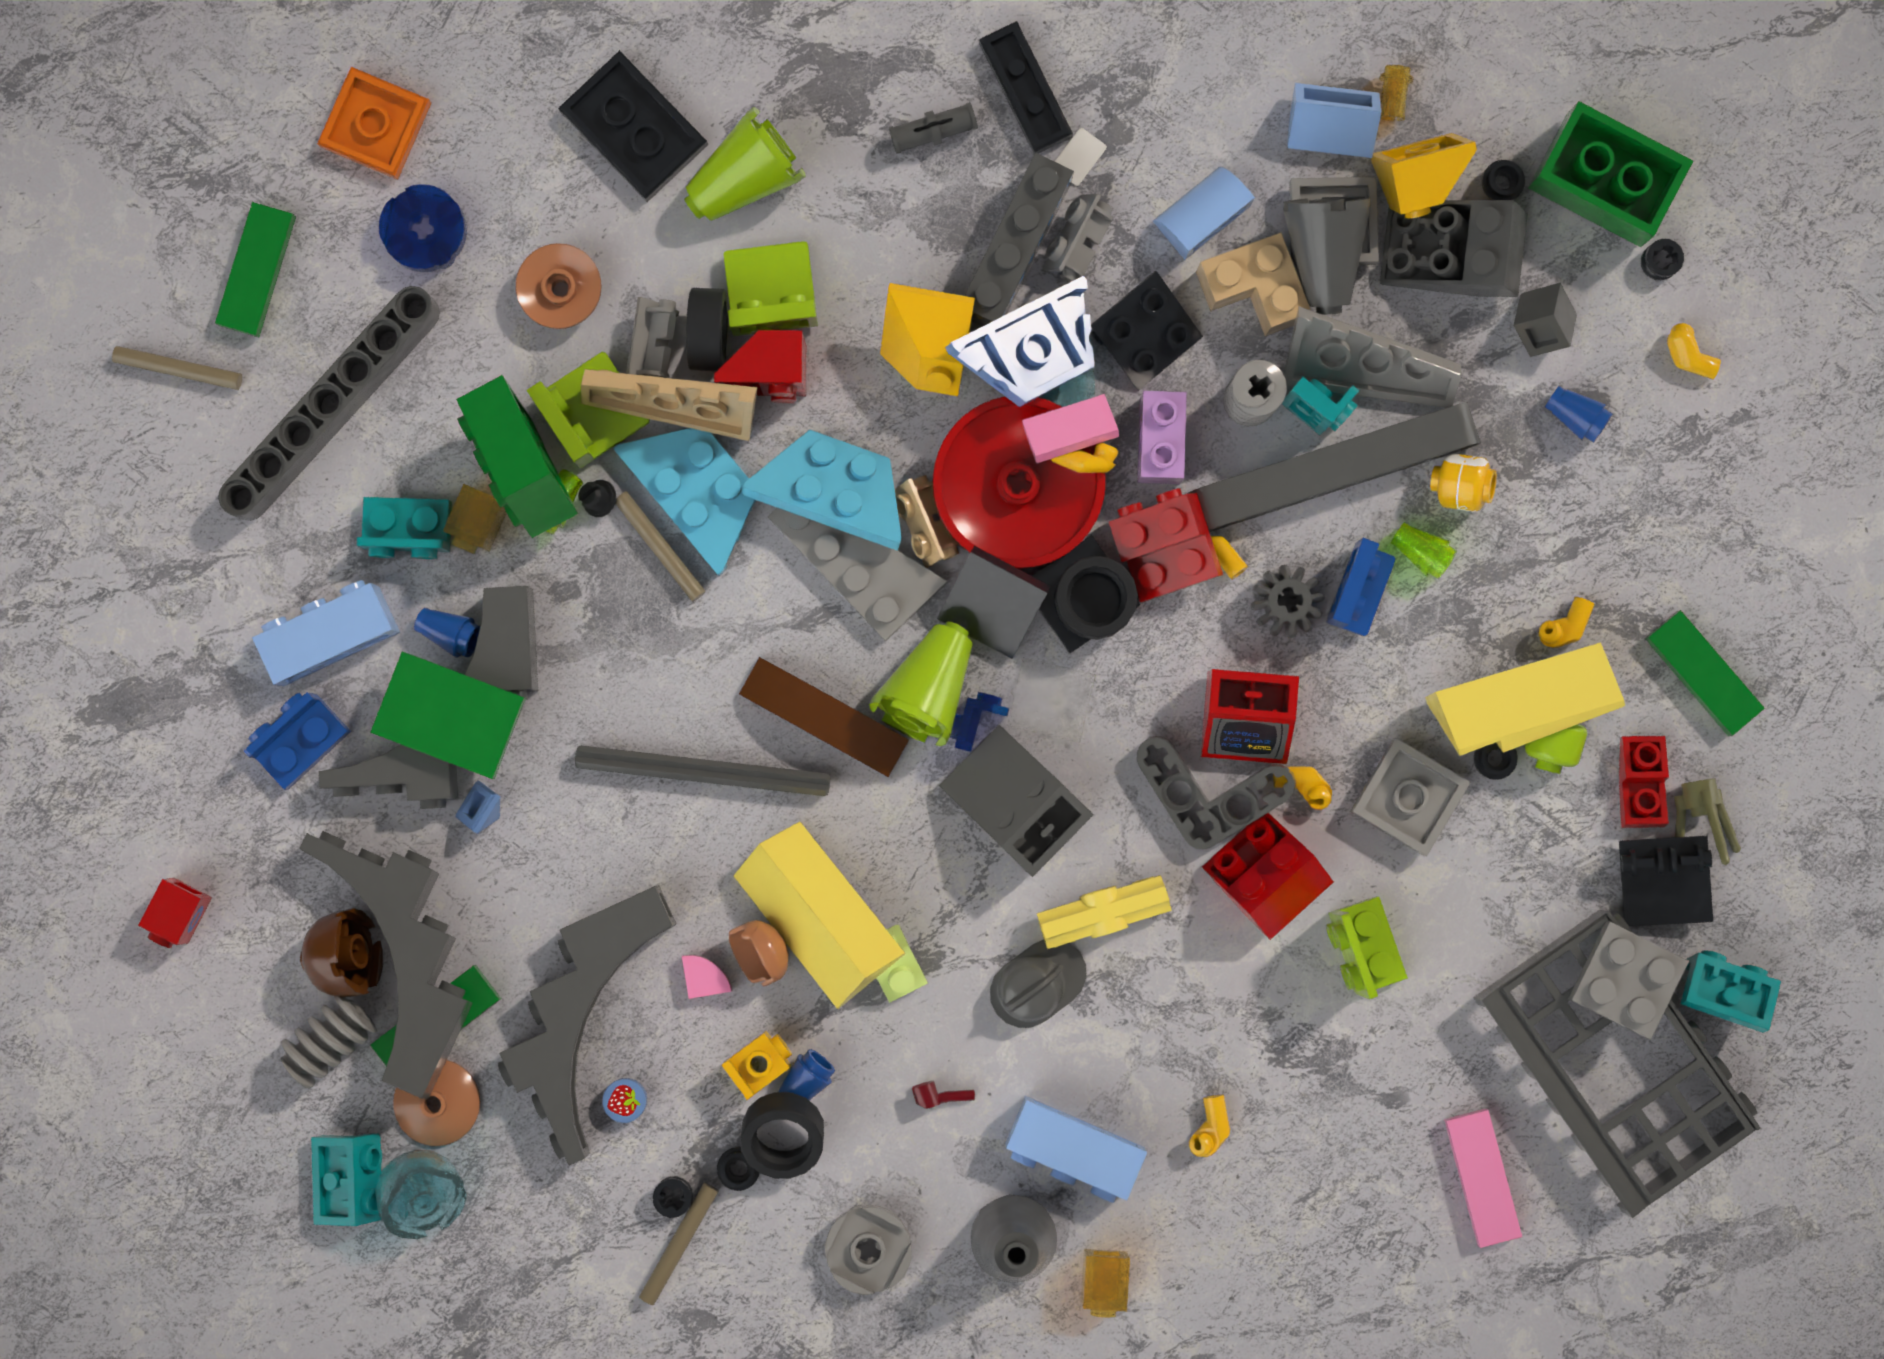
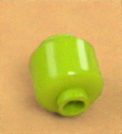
[1525,724,1588,774]

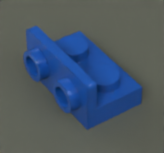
[1326,537,1395,636]
[244,692,351,790]

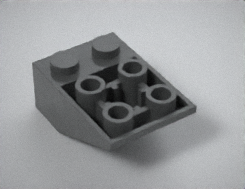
[1380,200,1528,297]
[939,725,1094,877]

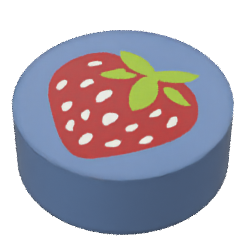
[603,1078,647,1123]

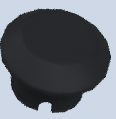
[578,480,616,518]

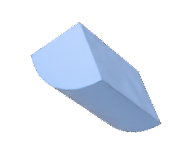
[1287,83,1382,158]
[1153,167,1255,260]

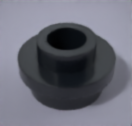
[1481,160,1525,200]
[1473,742,1518,780]
[717,1146,760,1191]

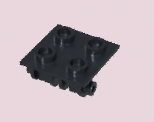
[1091,271,1203,391]
[1619,836,1713,926]

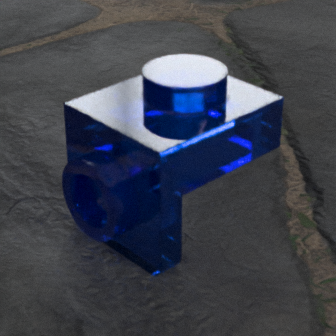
[949,692,1009,753]

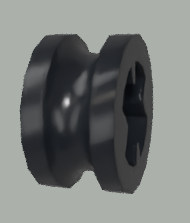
[1641,239,1684,280]
[652,1176,693,1218]

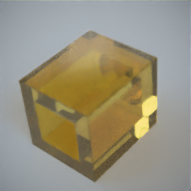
[443,484,506,555]
[1081,1249,1130,1318]

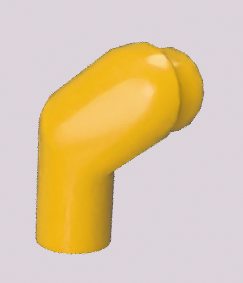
[1667,323,1721,379]
[1051,442,1118,473]
[1211,535,1248,580]

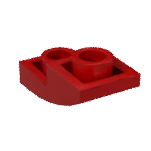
[1619,736,1669,828]

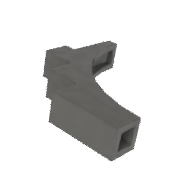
[319,586,539,809]
[299,831,473,1099]
[498,885,676,1166]

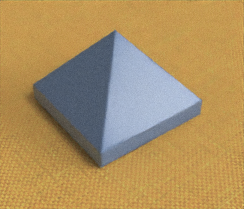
[455,780,500,834]

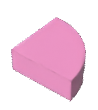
[682,955,732,999]

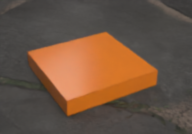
[317,67,431,180]

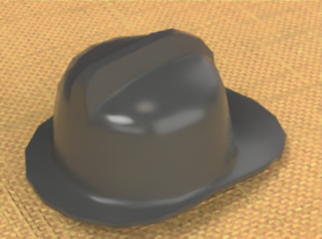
[990,939,1086,1028]

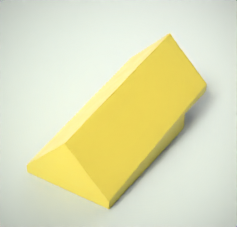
[1425,642,1625,756]
[734,822,906,1009]

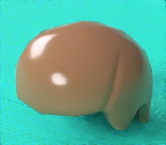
[729,920,788,986]

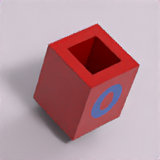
[138,878,212,948]

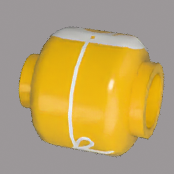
[1430,453,1497,512]

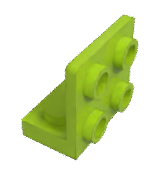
[723,241,818,336]
[526,352,650,469]
[1326,896,1408,1000]

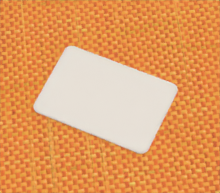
[1055,128,1107,186]

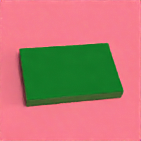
[370,651,526,779]

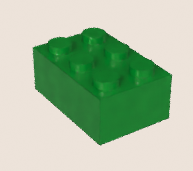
[1528,101,1693,247]
[456,375,578,538]

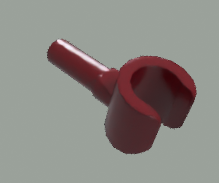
[912,1081,975,1109]

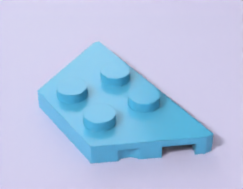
[613,428,756,576]
[742,430,902,551]

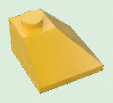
[1371,133,1477,218]
[880,283,975,396]

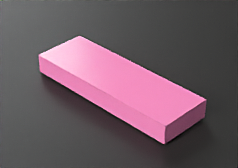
[1444,1108,1522,1248]

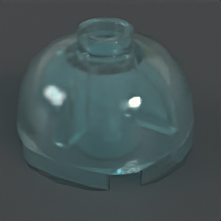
[375,1149,467,1239]

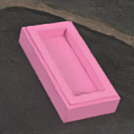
[1022,394,1119,463]

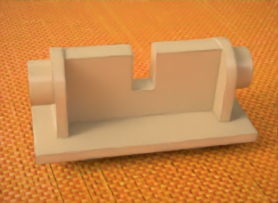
[895,475,959,568]

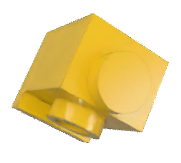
[721,1031,792,1100]

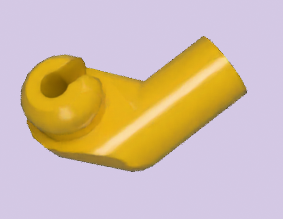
[1538,597,1595,648]
[1273,766,1332,810]
[1189,1094,1230,1157]

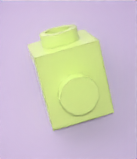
[877,925,928,1003]

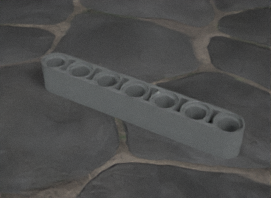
[218,286,440,521]
[1187,402,1481,532]

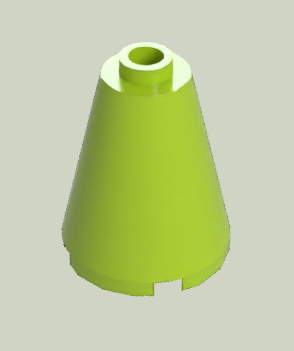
[684,107,806,221]
[869,621,973,746]

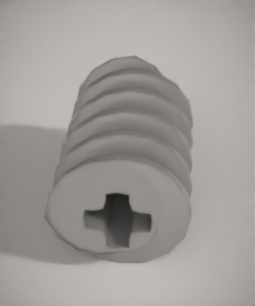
[1223,360,1287,427]
[281,996,378,1089]

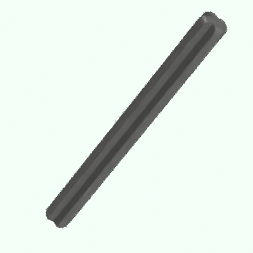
[575,745,831,796]

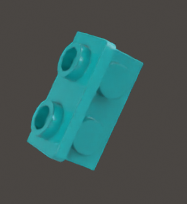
[1282,377,1359,435]
[356,497,452,559]
[1680,950,1781,1033]
[311,1133,384,1226]

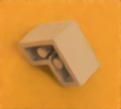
[1196,233,1311,336]

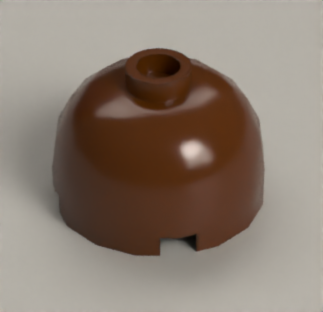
[300,908,383,997]

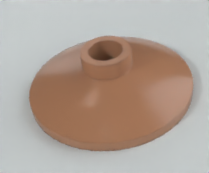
[515,243,602,329]
[393,1060,480,1146]

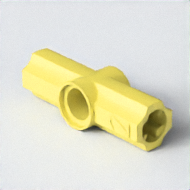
[1036,875,1172,949]

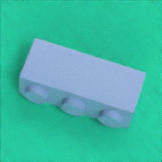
[252,580,400,687]
[1005,1096,1147,1203]

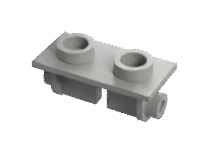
[1042,194,1113,283]
[626,297,679,378]

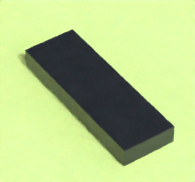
[979,21,1073,154]

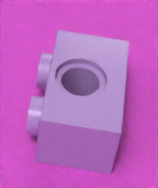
[1137,391,1187,485]

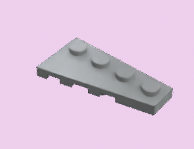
[1283,306,1462,408]
[767,508,947,641]

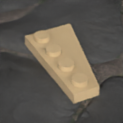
[581,369,757,441]

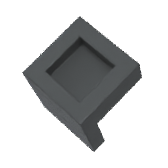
[1513,282,1577,357]

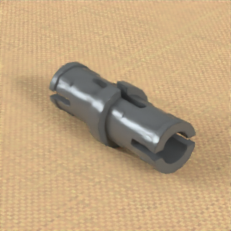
[889,102,978,154]

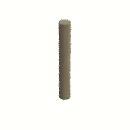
[112,346,242,390]
[615,491,706,602]
[639,1182,719,1305]

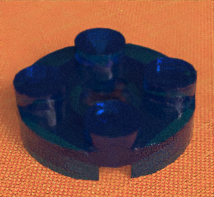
[379,184,467,272]

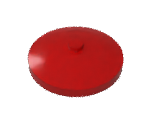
[933,396,1106,569]

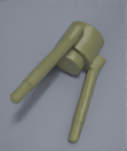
[1674,778,1741,865]

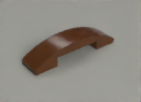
[739,657,909,777]

